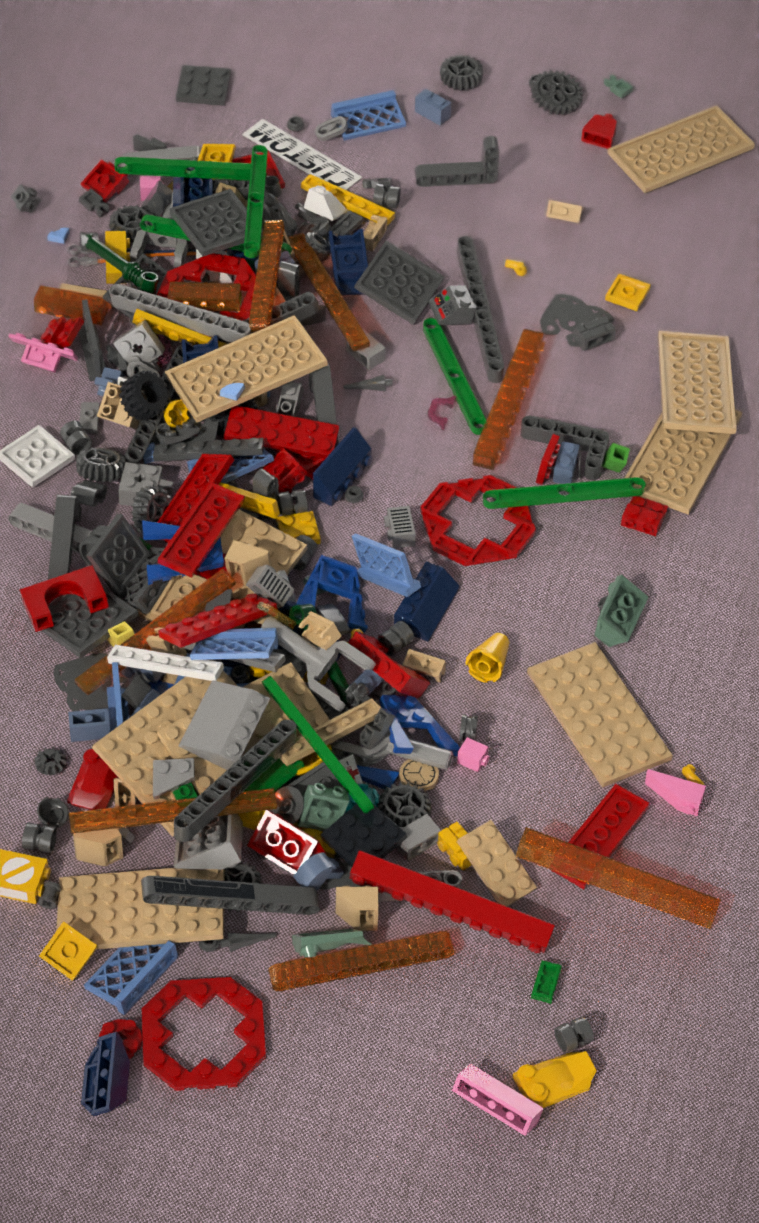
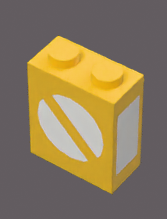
[0,849,51,904]

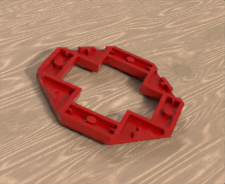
[156,253,267,338]
[420,475,536,566]
[141,977,266,1091]

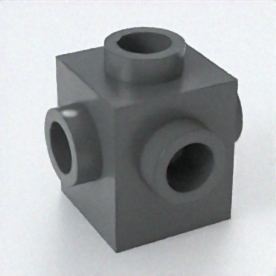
[11,184,41,214]

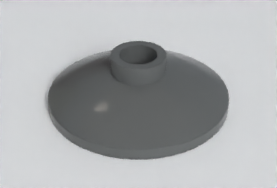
[269,786,304,824]

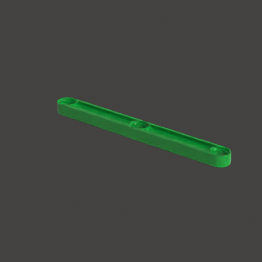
[243,145,268,258]
[114,157,266,181]
[140,215,292,256]
[423,318,487,435]
[483,477,646,509]
[262,676,374,814]

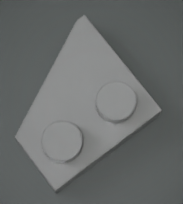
[153,758,195,800]

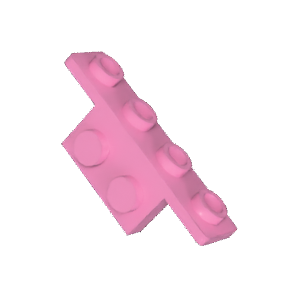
[8,333,78,373]

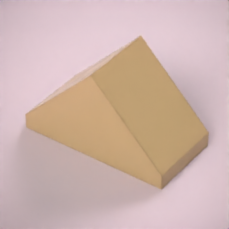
[114,778,136,819]

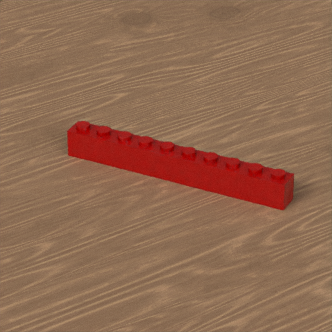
[349,850,555,954]

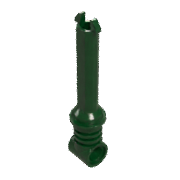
[85,233,158,295]
[289,604,349,704]

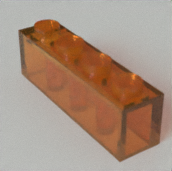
[168,282,242,312]
[33,285,108,326]

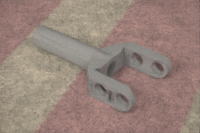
[130,192,188,268]
[261,616,376,712]
[331,706,453,770]

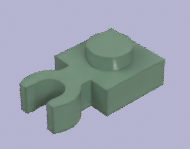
[604,74,633,99]

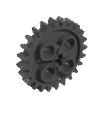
[530,69,584,116]

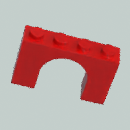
[19,565,109,632]
[348,631,430,699]

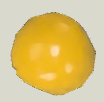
[164,399,190,428]

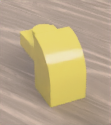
[107,621,137,648]

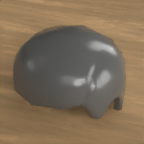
[37,797,69,828]

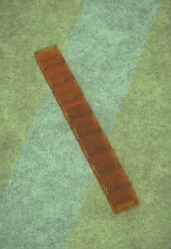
[249,219,284,333]
[268,931,455,991]

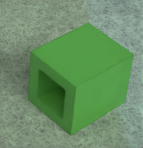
[602,443,630,473]

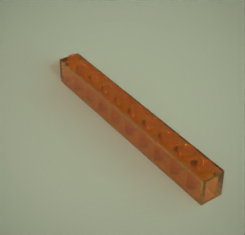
[473,328,546,471]
[516,827,721,929]

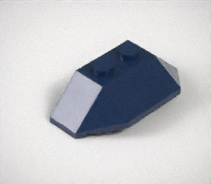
[81,1032,130,1116]

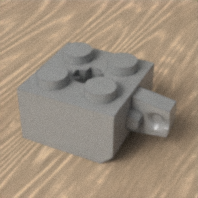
[113,320,165,372]
[119,462,174,506]

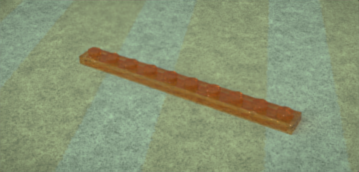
[288,233,370,352]
[75,569,236,695]
[69,788,277,834]

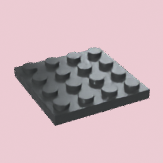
[170,189,264,257]
[354,240,445,325]
[30,587,139,658]

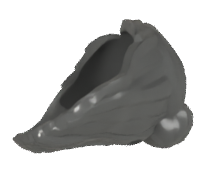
[262,193,297,239]

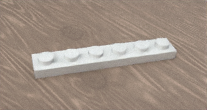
[107,645,224,681]

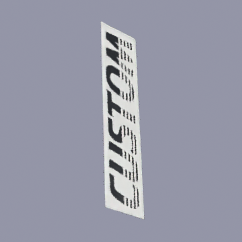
[242,119,362,190]

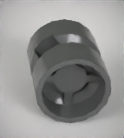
[373,183,401,209]
[60,421,92,455]
[278,489,308,516]
[293,535,318,571]
[378,621,414,656]
[22,822,57,853]
[554,1016,594,1053]

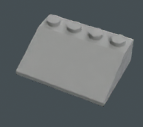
[179,680,270,770]
[174,803,243,870]

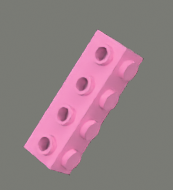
[452,1064,544,1136]

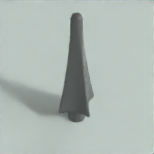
[295,202,317,222]
[343,375,393,392]
[220,933,277,952]

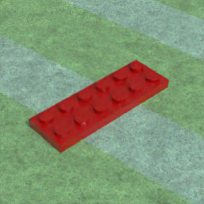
[224,406,340,459]
[157,454,234,540]
[158,482,245,578]
[158,594,278,648]
[549,784,650,890]

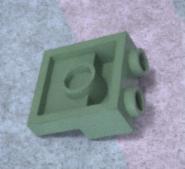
[297,783,349,831]

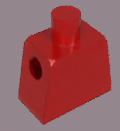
[581,113,617,149]

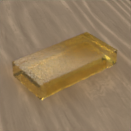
[256,601,296,629]

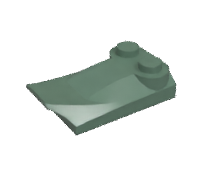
[594,574,649,647]
[292,928,372,957]

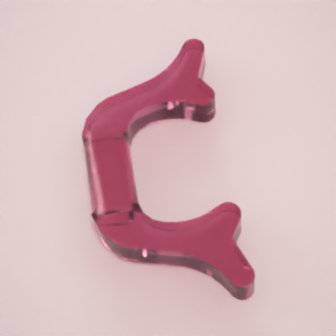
[427,396,456,430]

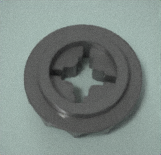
[305,232,330,254]
[35,747,67,775]

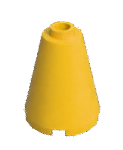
[465,633,510,683]

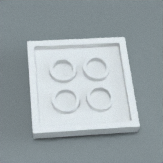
[0,425,75,488]

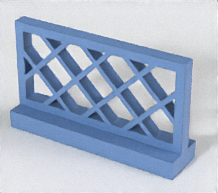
[331,90,406,141]
[187,449,274,484]
[352,533,421,597]
[190,628,278,660]
[107,662,129,732]
[84,940,178,1015]

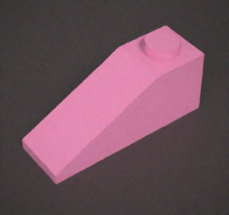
[645,769,706,816]

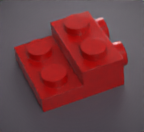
[80,159,129,203]
[40,317,85,349]
[262,448,308,493]
[621,496,668,536]

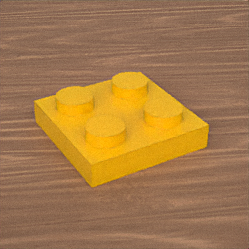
[605,274,651,311]
[276,511,321,544]
[39,921,98,981]

